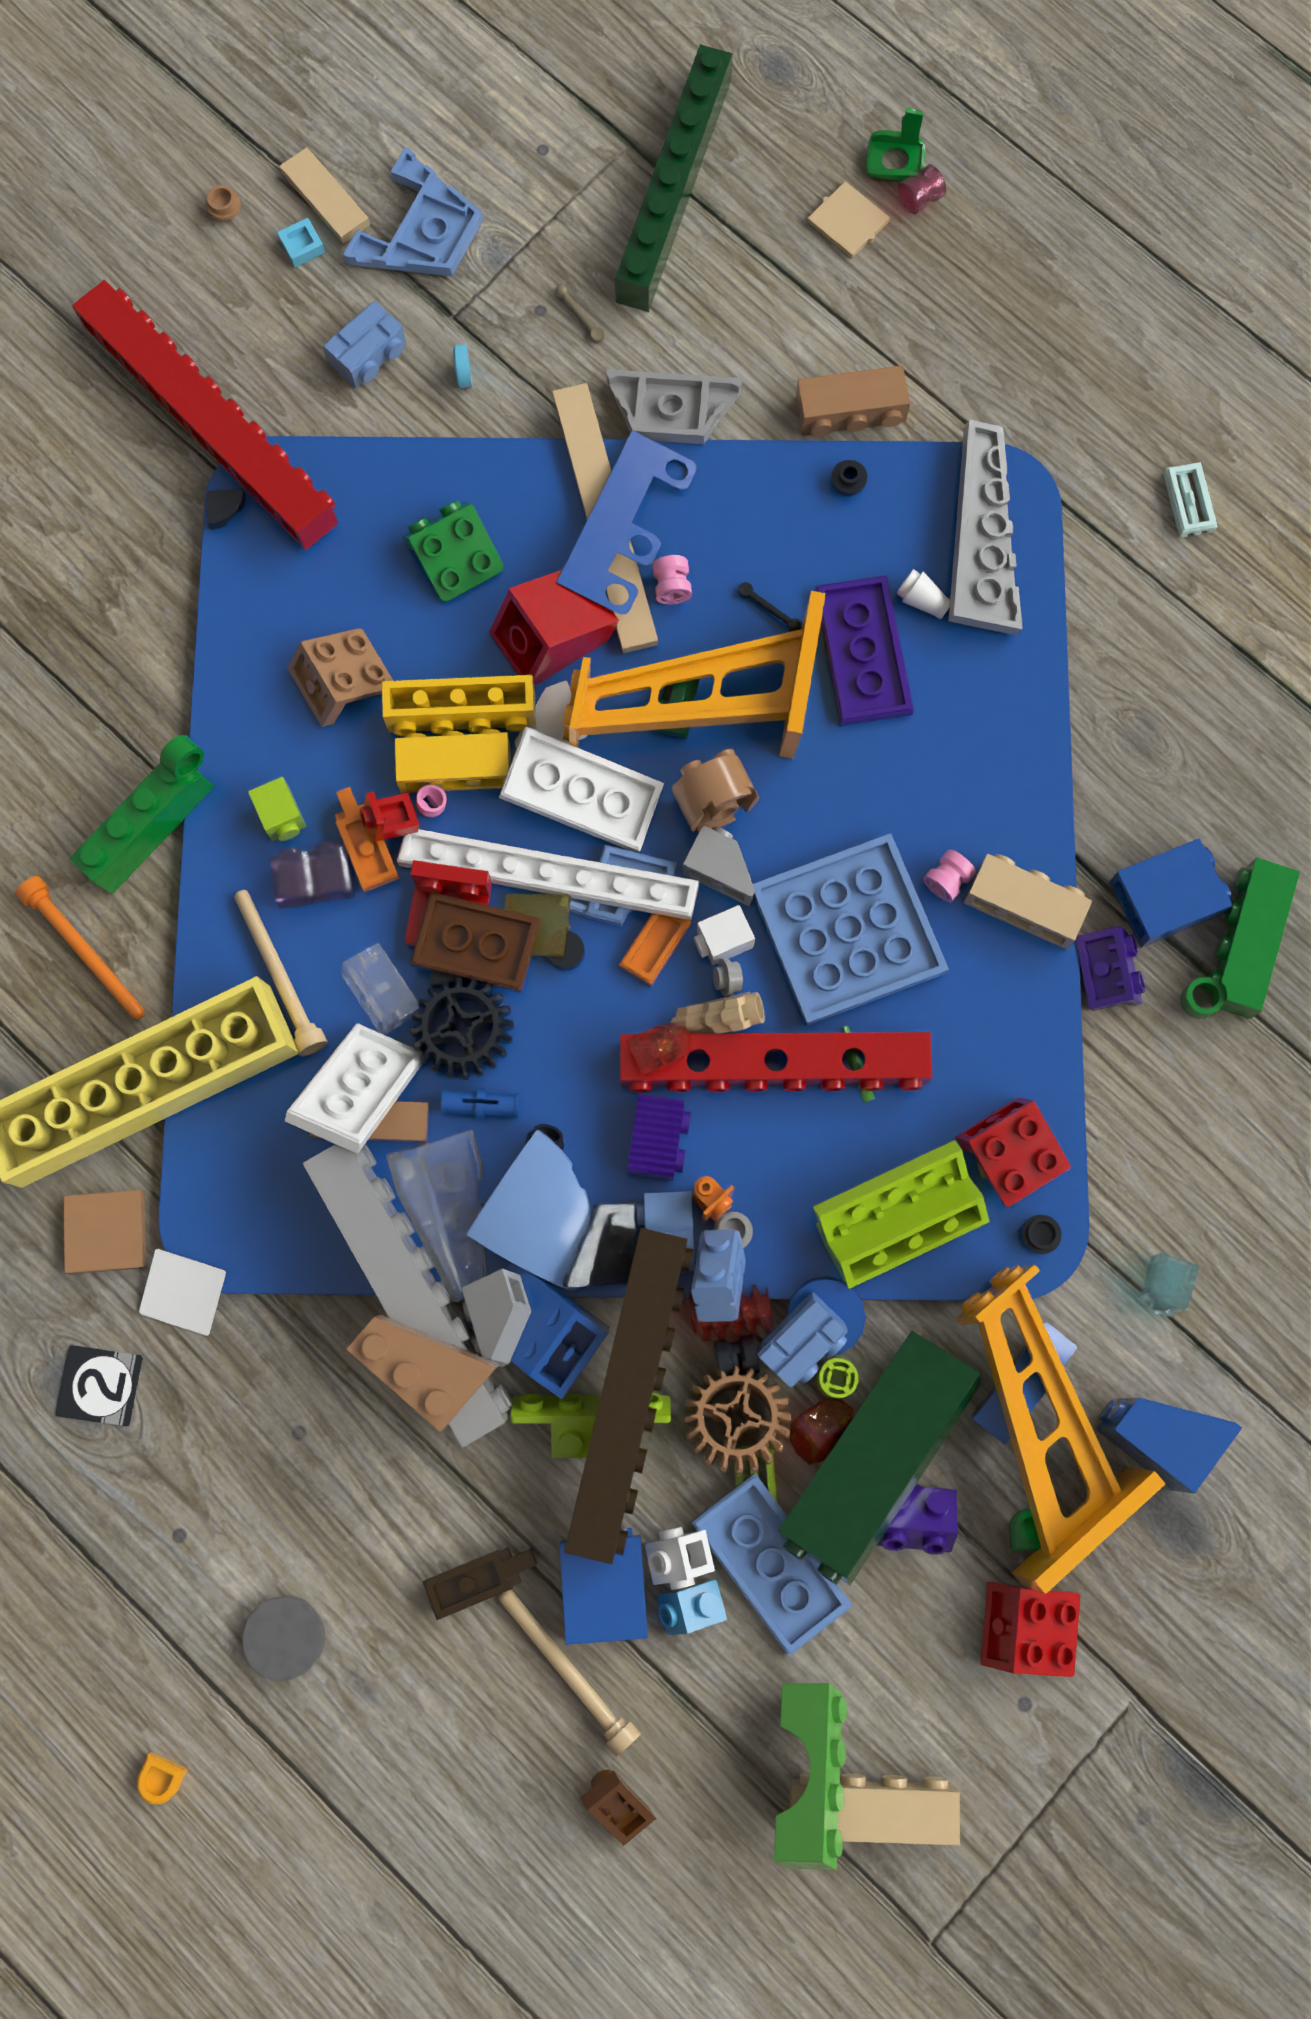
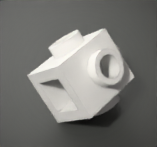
[644,1527,715,1590]

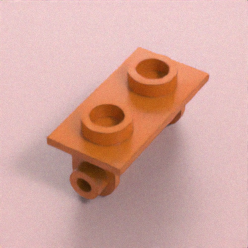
[693,1176,734,1224]

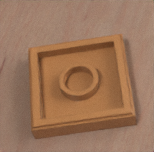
[63,1190,146,1274]

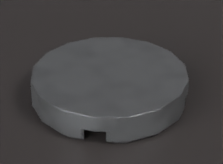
[242,1595,325,1681]

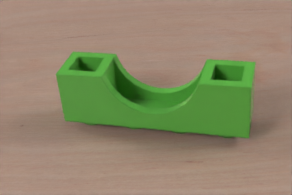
[774,1683,847,1870]

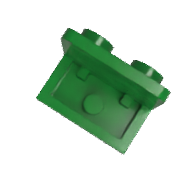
[402,499,503,601]

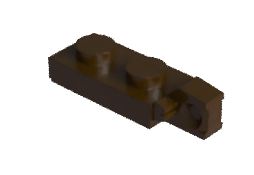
[422,1547,538,1620]

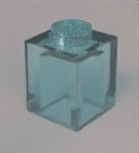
[1139,1253,1199,1317]

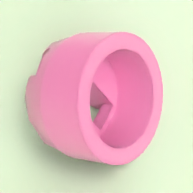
[416,785,447,818]

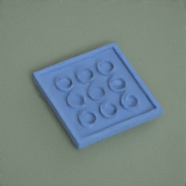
[753,833,949,1026]

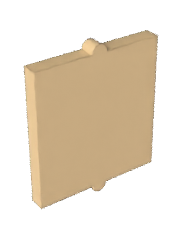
[807,181,890,259]

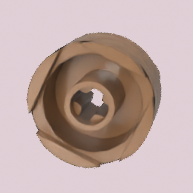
[672,749,759,832]

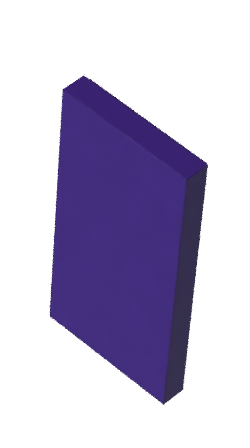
[815,575,914,726]

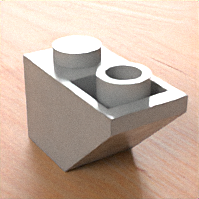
[462,1269,531,1367]

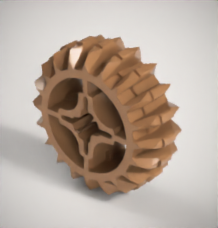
[683,1365,791,1475]

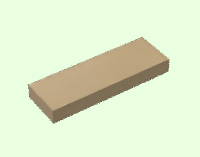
[280,147,370,244]

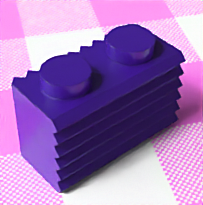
[627,1094,691,1181]

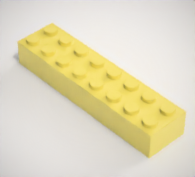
[0,976,299,1188]

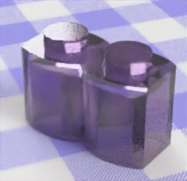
[270,842,354,908]

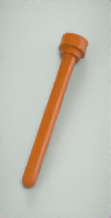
[15,876,145,1020]

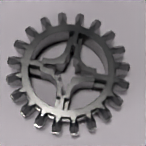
[410,977,514,1080]

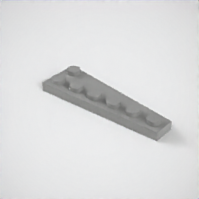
[948,419,1022,635]

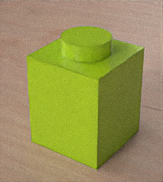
[248,776,307,842]

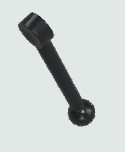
[739,582,801,632]

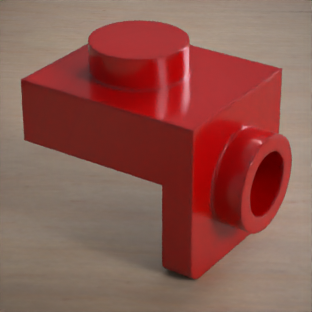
[360,791,419,842]

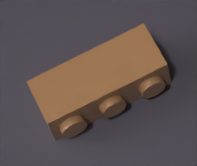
[795,365,910,436]

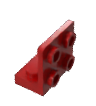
[405,860,492,946]
[955,1097,1071,1207]
[980,1581,1080,1677]

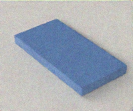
[691,1473,853,1656]

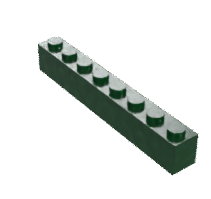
[615,44,733,312]

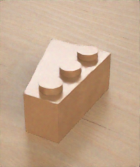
[346,1315,499,1433]

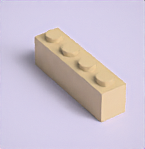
[789,1772,960,1845]

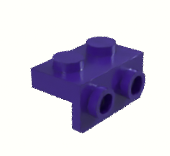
[876,1486,958,1555]

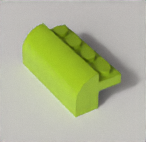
[813,1140,990,1289]

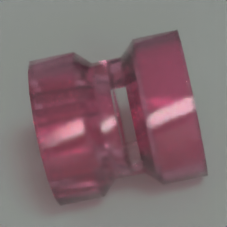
[898,164,946,215]

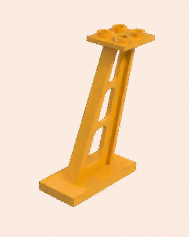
[563,591,826,759]
[955,1264,1165,1594]

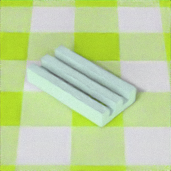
[1163,462,1218,538]

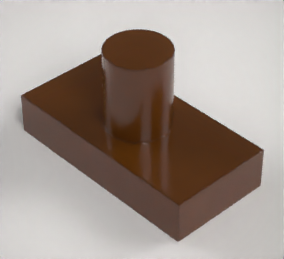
[580,1770,656,1846]

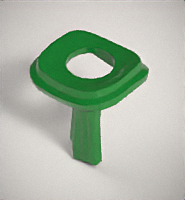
[866,107,926,182]

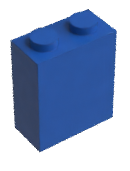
[1109,838,1232,948]
[559,1528,648,1645]

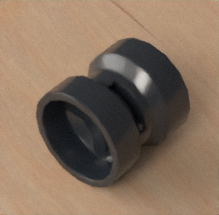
[714,1334,760,1377]

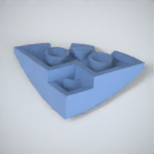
[466,1130,592,1292]

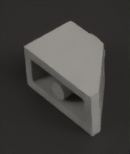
[683,825,755,907]

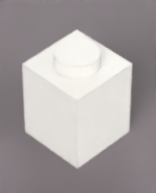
[693,905,755,966]

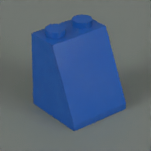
[1097,1397,1242,1494]

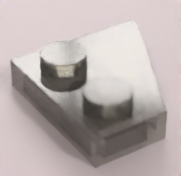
[563,1203,638,1288]

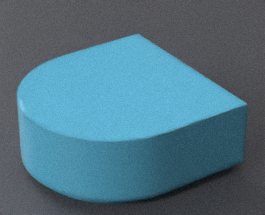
[453,344,472,388]

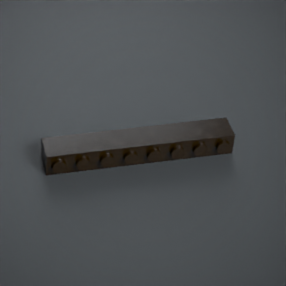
[564,1228,694,1564]

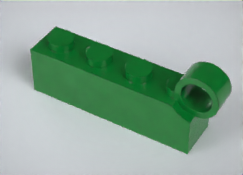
[69,735,215,895]
[1181,857,1300,1019]

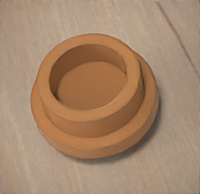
[206,185,241,221]

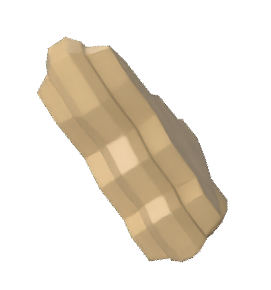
[670,992,765,1034]

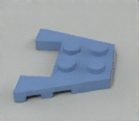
[343,147,483,276]

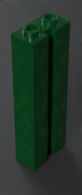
[778,1331,981,1586]

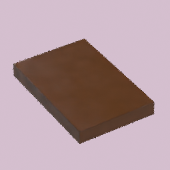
[410,892,542,993]

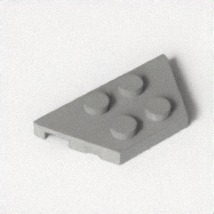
[607,369,743,444]

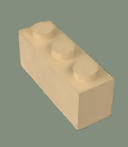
[964,853,1093,950]

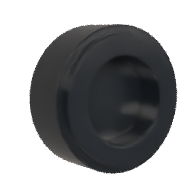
[546,931,585,970]

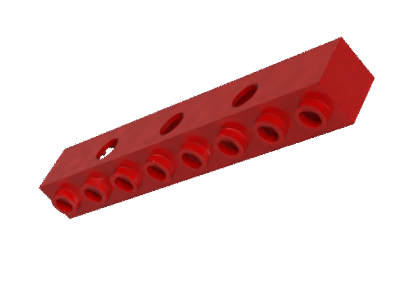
[620,1032,932,1093]

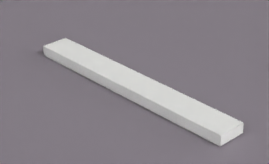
[397,829,699,920]

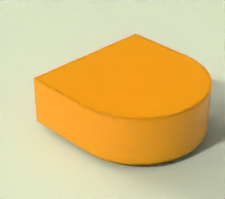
[137,1752,188,1804]

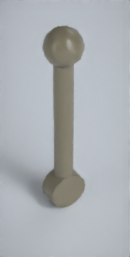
[555,284,604,344]

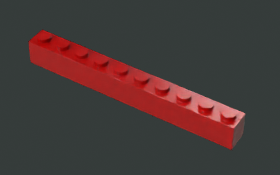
[72,280,338,551]

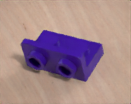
[1076,926,1146,1011]

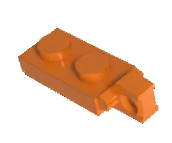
[335,787,399,893]

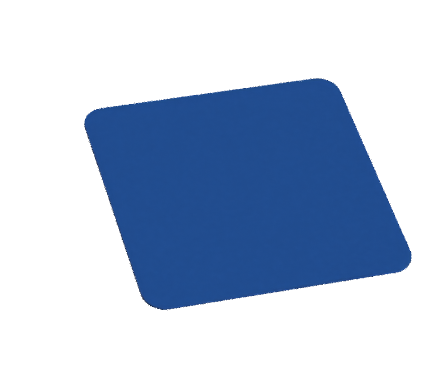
[159,436,1089,1301]

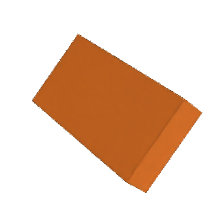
[619,913,691,987]

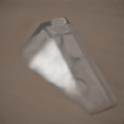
[386,1129,486,1302]

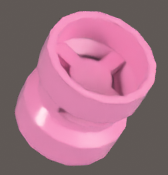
[652,555,692,605]
[923,849,976,902]

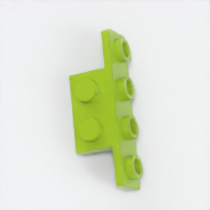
[511,1393,671,1458]

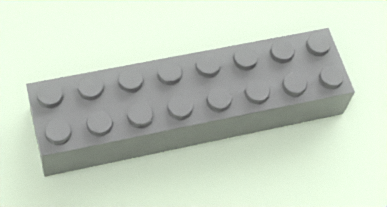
[303,1144,513,1448]

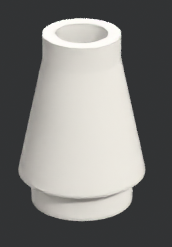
[896,569,950,619]

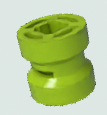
[816,1358,858,1399]

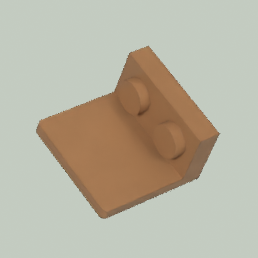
[287,628,393,727]

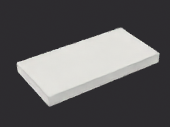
[499,727,664,853]
[285,1023,423,1154]

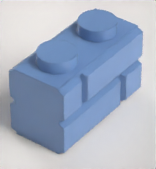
[322,301,406,388]
[691,1229,746,1322]
[757,1292,848,1388]

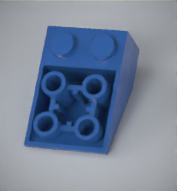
[468,1262,610,1399]

